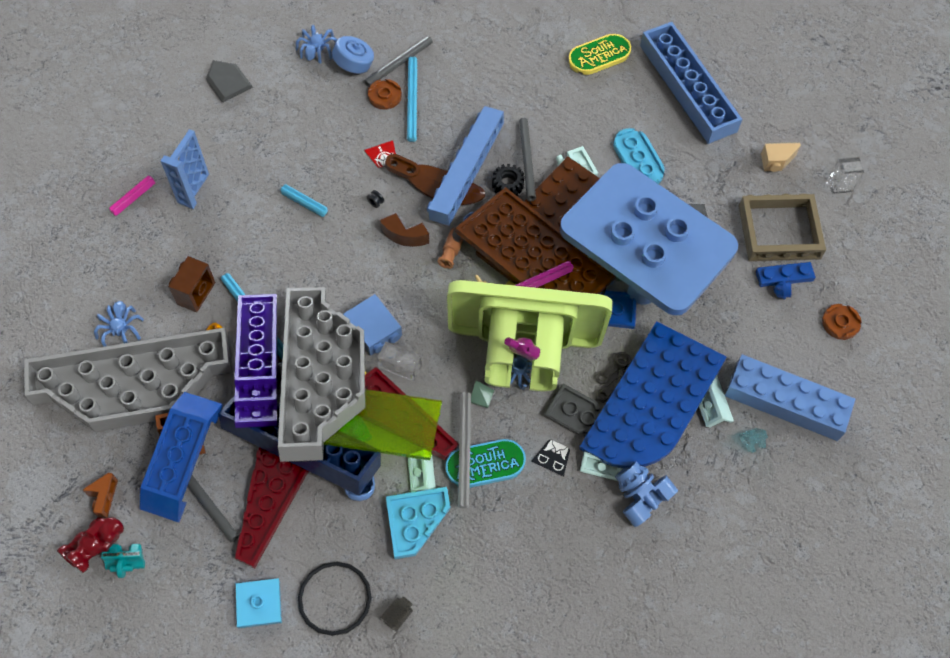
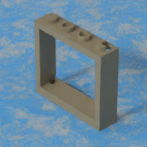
[739,193,826,261]

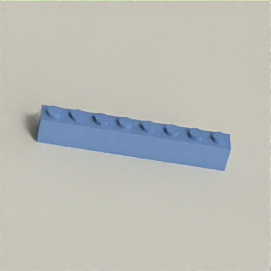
[427,106,504,226]

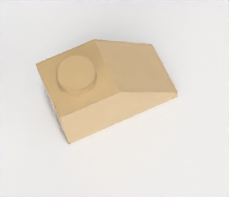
[761,143,801,172]

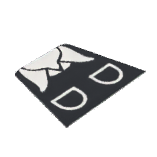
[531,440,570,477]

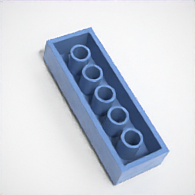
[725,354,856,441]

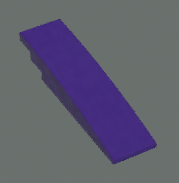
[234,294,278,428]

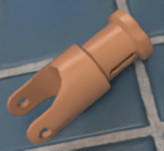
[437,227,464,269]

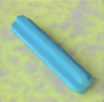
[281,184,328,217]

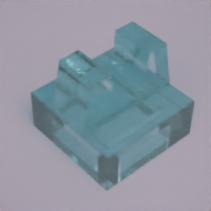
[739,428,768,453]

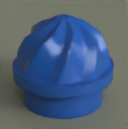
[774,281,792,299]

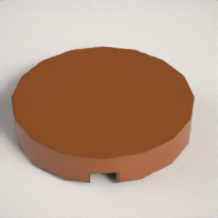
[368,79,402,110]
[822,304,862,340]

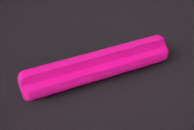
[109,176,155,216]

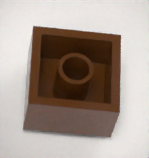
[168,256,216,313]

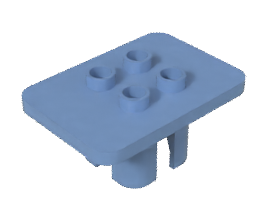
[560,163,738,315]

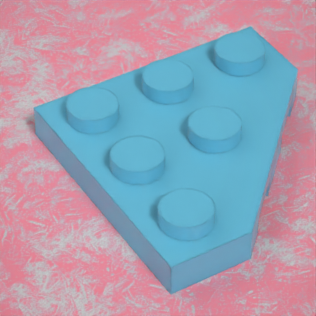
[386,487,450,559]

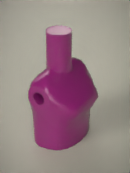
[504,337,540,360]

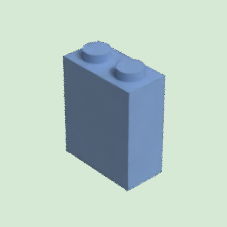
[343,294,402,356]

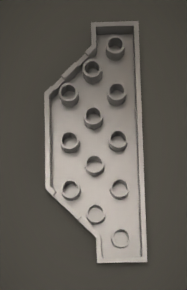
[278,287,365,462]
[24,327,233,432]

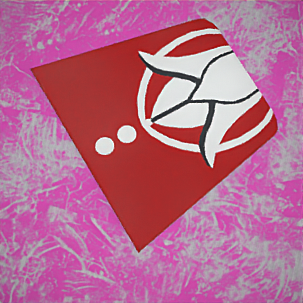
[364,140,396,168]

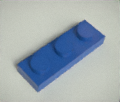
[755,262,816,287]

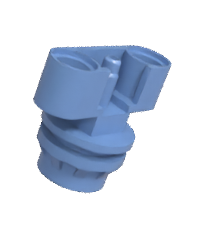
[615,461,678,527]

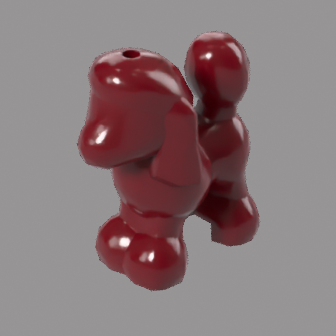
[57,517,124,573]

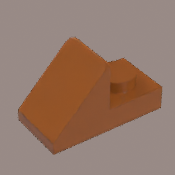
[83,473,118,519]

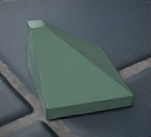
[471,381,494,408]

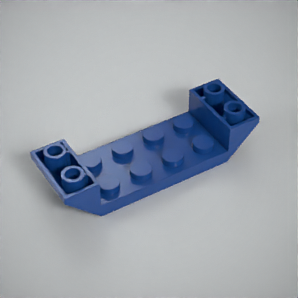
[140,392,223,522]

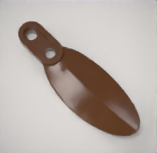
[385,154,485,205]

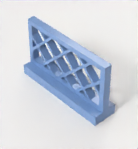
[161,129,209,209]

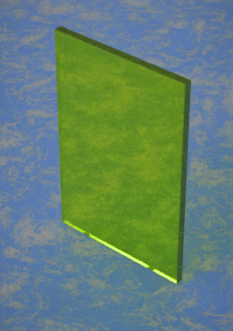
[323,389,442,460]

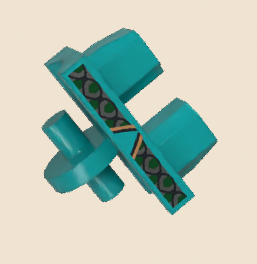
[101,544,146,578]

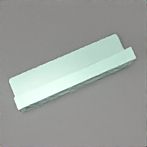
[699,376,734,428]

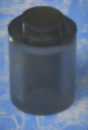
[380,597,413,632]

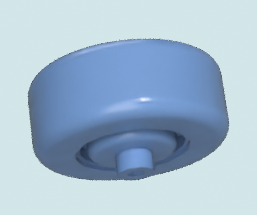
[332,36,374,74]

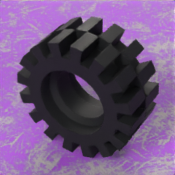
[492,164,525,196]

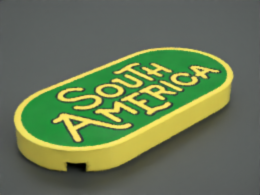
[569,34,631,75]

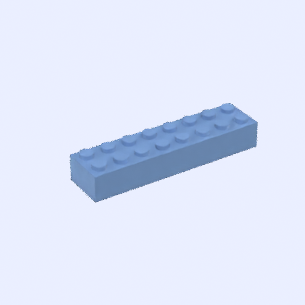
[640,22,742,144]

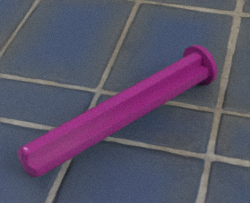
[514,261,574,288]

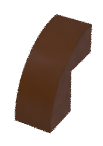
[380,213,429,247]

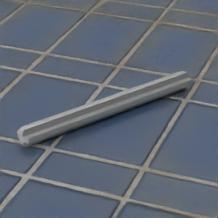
[458,392,471,509]

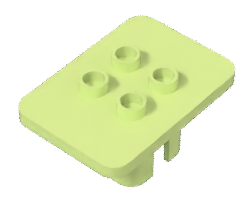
[447,280,613,391]

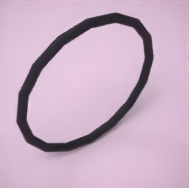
[298,562,372,636]

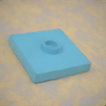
[236,578,282,628]

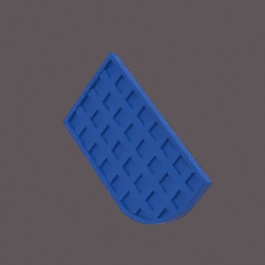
[579,321,727,468]

